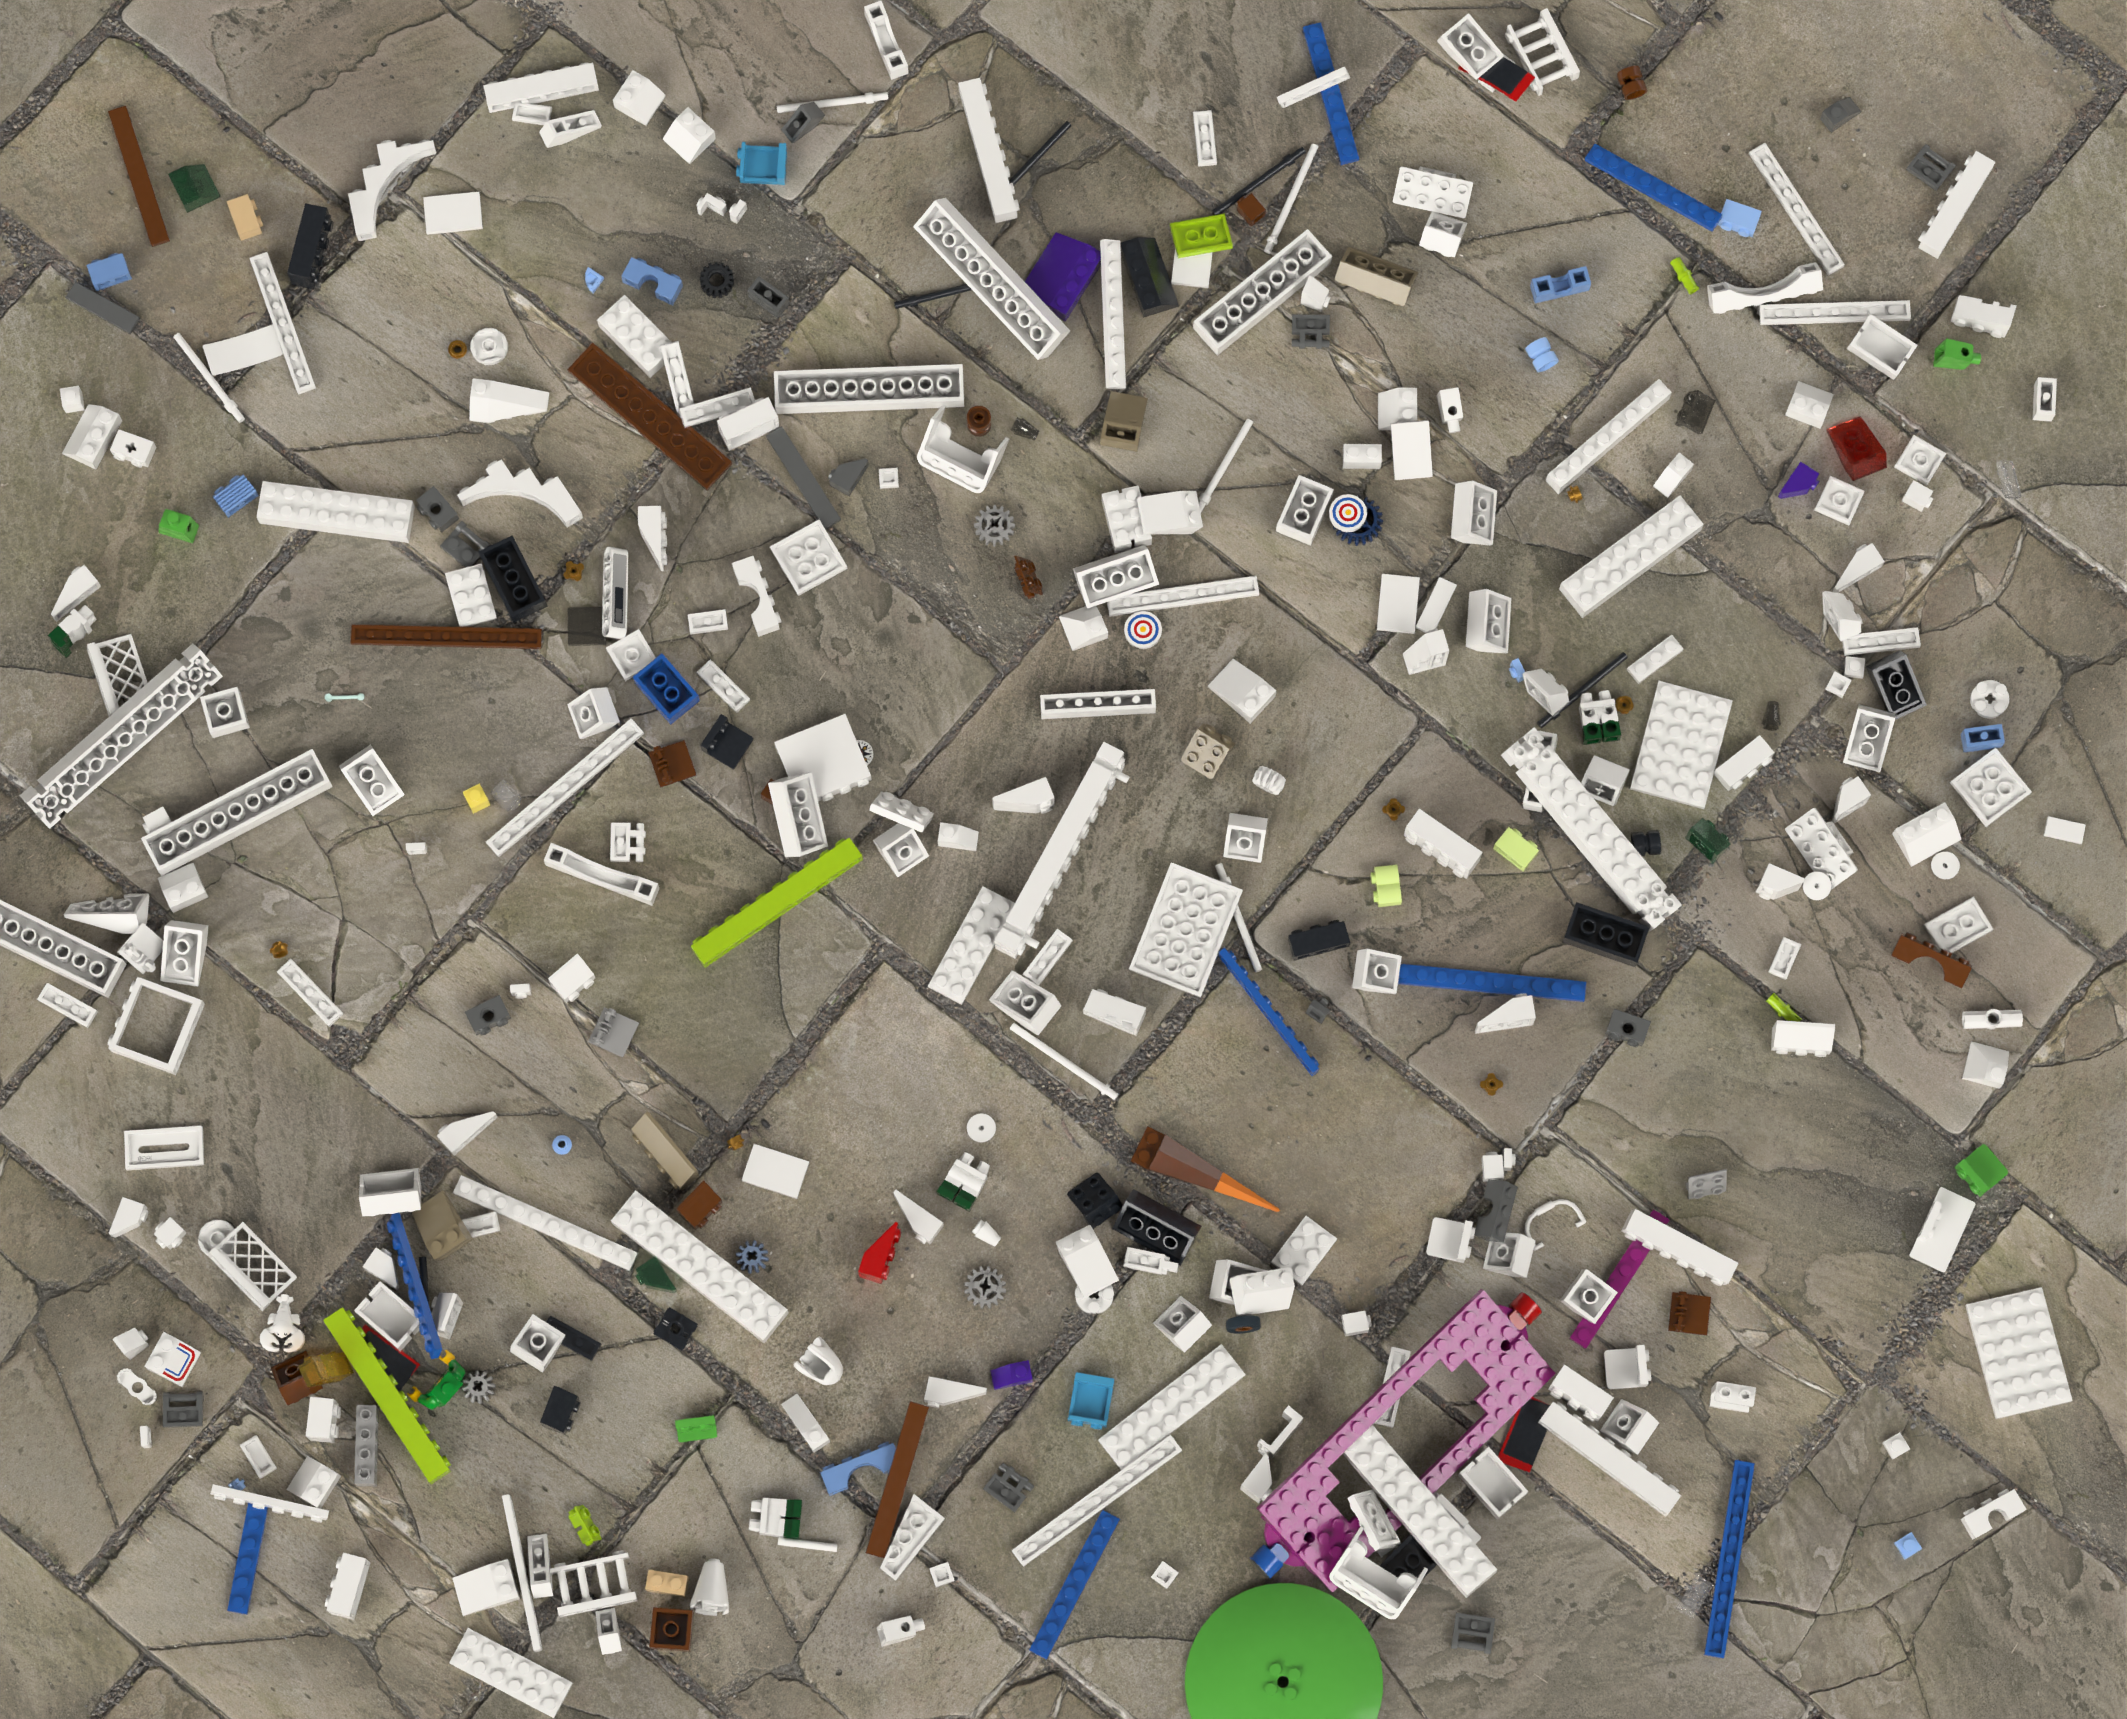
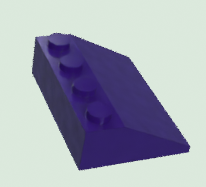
[1025,232,1101,322]

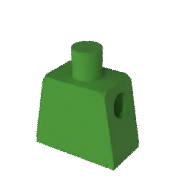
[1933,338,1981,370]
[159,509,199,543]

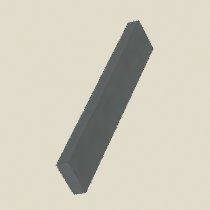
[766,426,841,529]

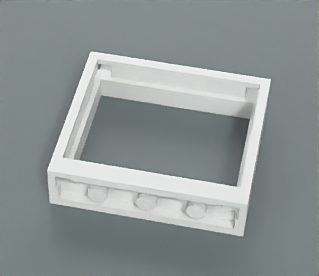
[108,977,205,1075]

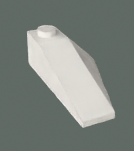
[64,894,149,934]

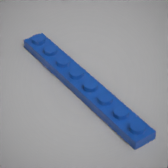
[1303,22,1359,165]
[1585,144,1722,232]
[1218,948,1319,1076]
[387,1213,442,1359]
[1029,1510,1120,1660]

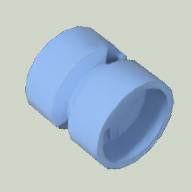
[1525,337,1559,372]

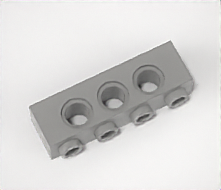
[354,1405,379,1486]

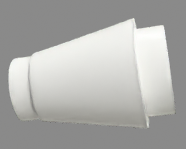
[972,1220,1001,1247]

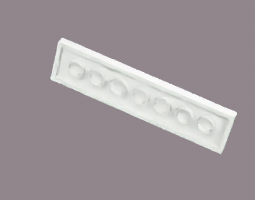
[1098,1344,1246,1470]

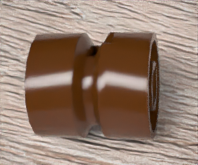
[1617,66,1648,100]
[967,405,991,437]

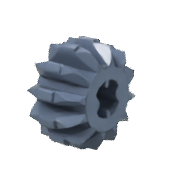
[736,1240,769,1274]

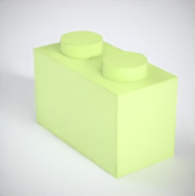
[1493,827,1539,872]

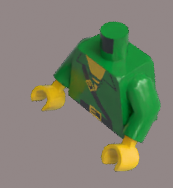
[407,1350,465,1409]

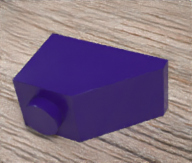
[1778,461,1820,499]
[990,1360,1033,1390]

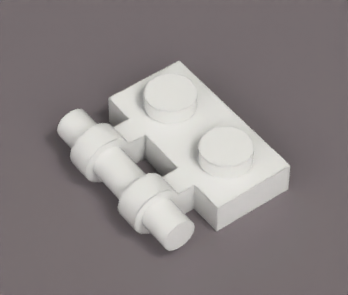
[610,823,646,862]

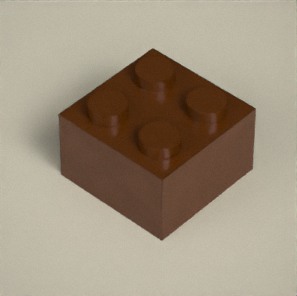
[649,1607,694,1652]

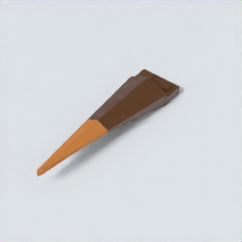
[1130,1126,1280,1212]

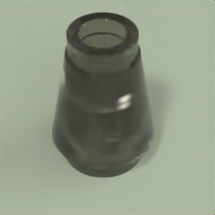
[1011,417,1040,441]
[1762,701,1781,731]

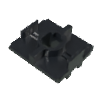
[653,1307,698,1351]

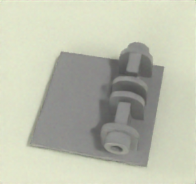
[588,1007,639,1057]
[1685,1169,1727,1199]

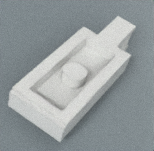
[1123,1247,1179,1275]

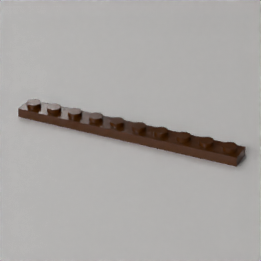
[351,625,542,649]

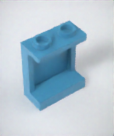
[736,142,787,185]
[1068,1372,1114,1430]

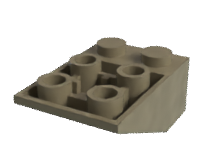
[1100,391,1148,452]

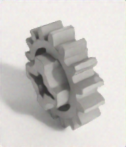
[974,505,1015,547]
[964,1266,1006,1309]

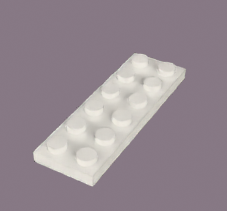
[928,886,1015,1005]
[449,1628,573,1718]

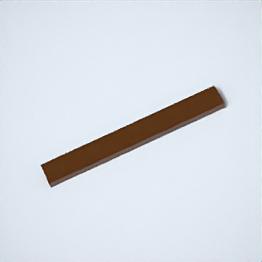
[108,106,170,247]
[865,1401,929,1558]

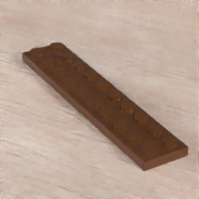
[567,343,732,491]

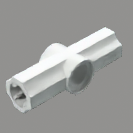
[1962,1009,2023,1030]

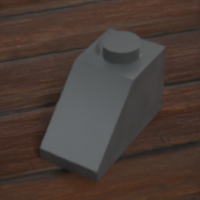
[1820,97,1861,133]
[781,101,825,143]
[828,458,869,497]

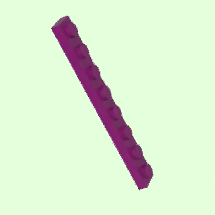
[1569,1209,1669,1350]

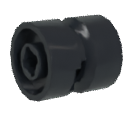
[1631,830,1661,856]

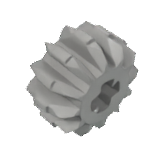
[462,1370,496,1404]

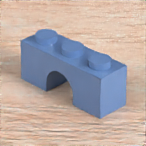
[621,257,683,306]
[1530,266,1591,303]

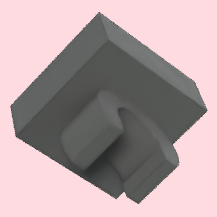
[1306,998,1330,1024]

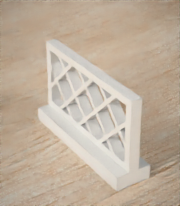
[87,634,147,716]
[208,1222,297,1311]

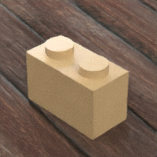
[227,194,263,241]
[645,1570,689,1598]

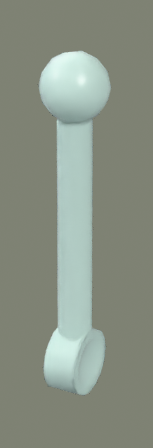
[325,693,365,702]

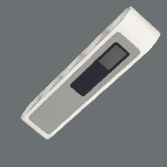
[602,547,628,639]

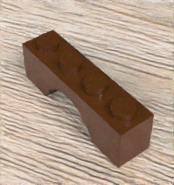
[1891,932,1972,989]

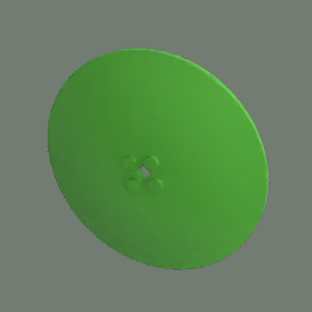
[1185,1583,1383,1719]

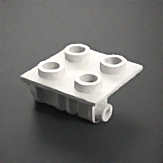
[118,922,163,974]

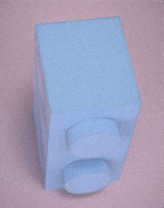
[1718,199,1762,237]

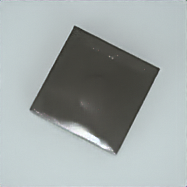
[568,607,606,646]

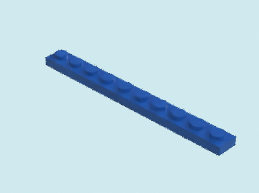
[1398,964,1586,1002]
[1704,1460,1755,1659]

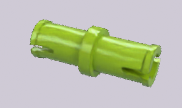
[1670,257,1699,294]
[1766,993,1802,1022]

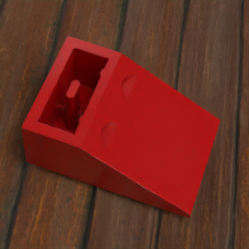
[858,1222,902,1284]

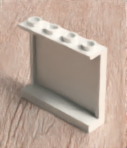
[774,714,872,801]

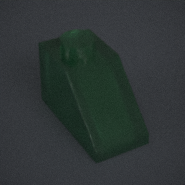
[635,1257,677,1294]

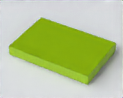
[1170,213,1233,258]

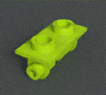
[568,1505,602,1547]

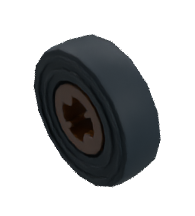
[1226,1315,1261,1334]

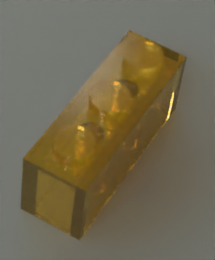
[298,1351,354,1387]

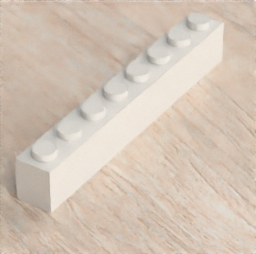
[958,78,1020,223]
[1546,379,1672,494]
[1538,1402,1681,1517]

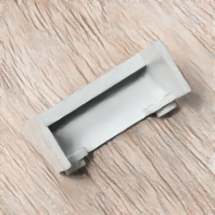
[917,405,1009,493]
[1329,1527,1428,1619]

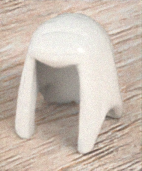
[794,1336,843,1385]

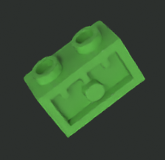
[675,1415,717,1443]

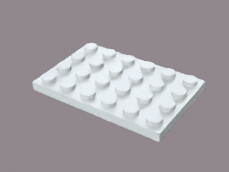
[1630,681,1733,809]
[1129,863,1243,998]
[1965,1287,2073,1419]

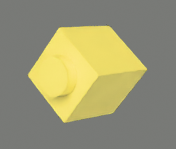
[463,783,490,814]

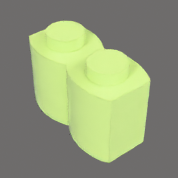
[1371,865,1402,907]

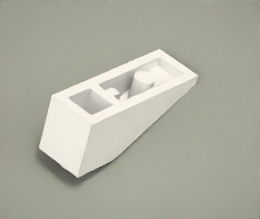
[540,110,602,148]
[1833,543,1885,593]
[51,565,101,622]
[437,1111,498,1156]
[893,1190,944,1244]
[924,1376,987,1408]
[781,1394,830,1453]
[527,1534,553,1598]

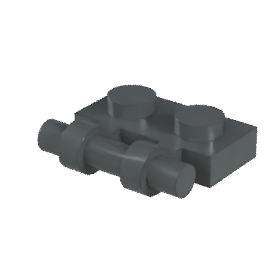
[1292,314,1330,349]
[983,1463,1034,1513]

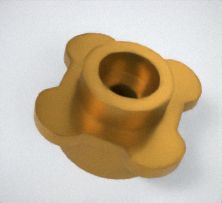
[563,561,584,581]
[1382,798,1405,821]
[1480,1073,1503,1096]

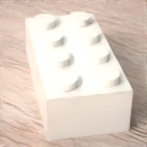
[597,295,671,378]
[1404,809,1482,879]

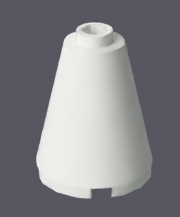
[690,1559,729,1616]

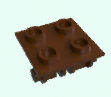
[1014,556,1043,599]
[648,740,697,788]
[1668,1291,1711,1336]

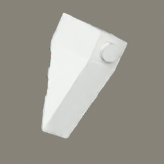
[469,379,549,423]

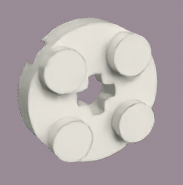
[1970,680,2009,719]
[1075,1285,1114,1314]

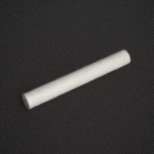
[778,1537,838,1552]

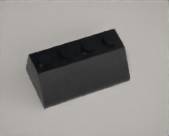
[1120,237,1179,318]
[1112,1189,1202,1266]

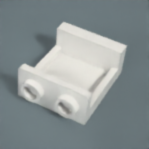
[1709,1381,1756,1413]
[1257,1405,1303,1458]

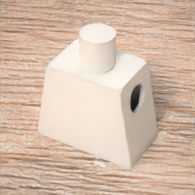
[1436,387,1463,433]
[877,1616,925,1647]

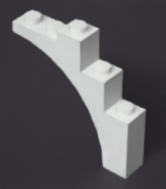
[348,140,436,241]
[457,459,583,528]

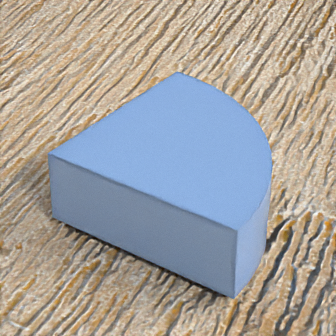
[585,267,604,294]

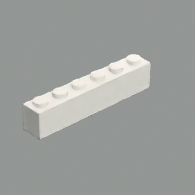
[483,63,599,113]
[1918,151,1995,259]
[1040,689,1156,719]
[1621,1209,1738,1286]

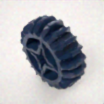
[1333,495,1383,546]

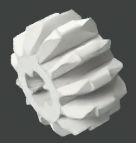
[1252,766,1286,795]

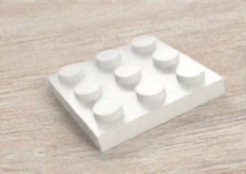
[770,520,848,596]
[1950,748,2032,827]

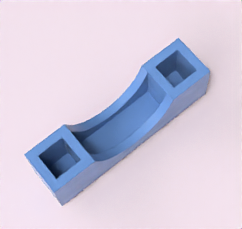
[820,1442,896,1496]

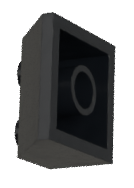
[540,1385,581,1435]

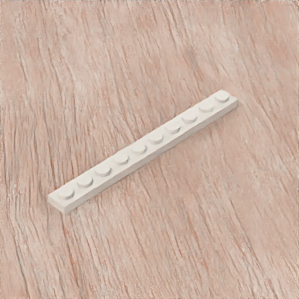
[486,719,644,857]
[453,1175,638,1271]
[1012,1434,1182,1567]

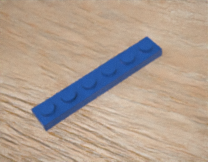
[227,1503,269,1615]

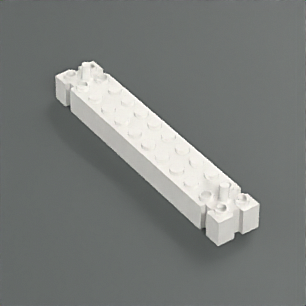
[19,643,223,829]
[1501,727,1682,932]
[995,742,1130,959]

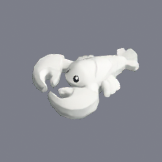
[260,1294,305,1352]

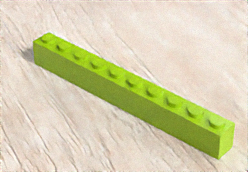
[691,838,863,968]
[323,1307,451,1485]

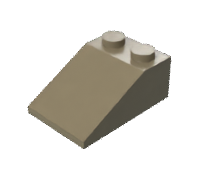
[412,1190,473,1261]

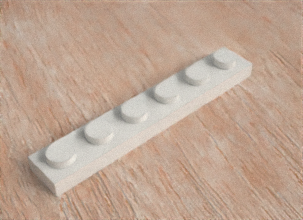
[210,1484,329,1523]

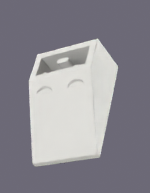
[638,506,667,571]

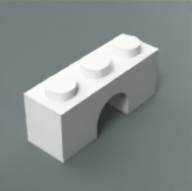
[1961,1488,2026,1540]

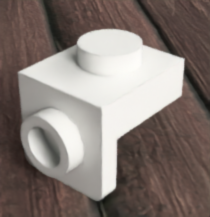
[696,193,727,216]

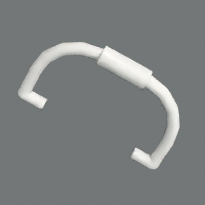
[1524,1199,1586,1251]

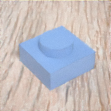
[1509,658,1525,683]
[1894,1532,1922,1560]

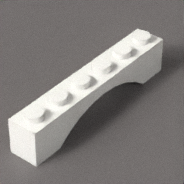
[1707,262,1823,314]
[544,843,660,906]

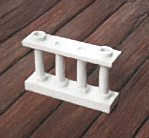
[1505,8,1580,96]
[550,1550,638,1617]

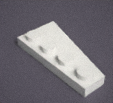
[880,1494,945,1581]

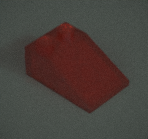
[1827,416,1887,481]

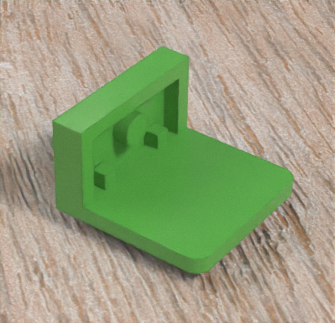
[1955,1144,2008,1197]

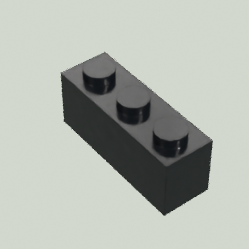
[1288,920,1350,961]

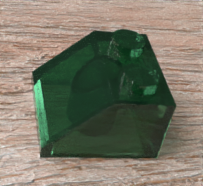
[168,164,221,213]
[1685,818,1731,864]

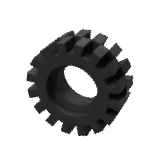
[700,262,734,298]

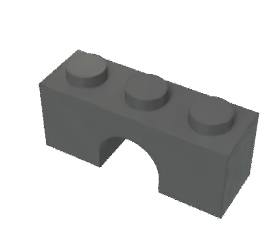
[1474,1179,1518,1242]

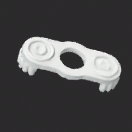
[117,1368,157,1405]

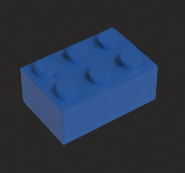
[633,654,700,725]

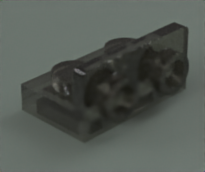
[1675,390,1716,434]

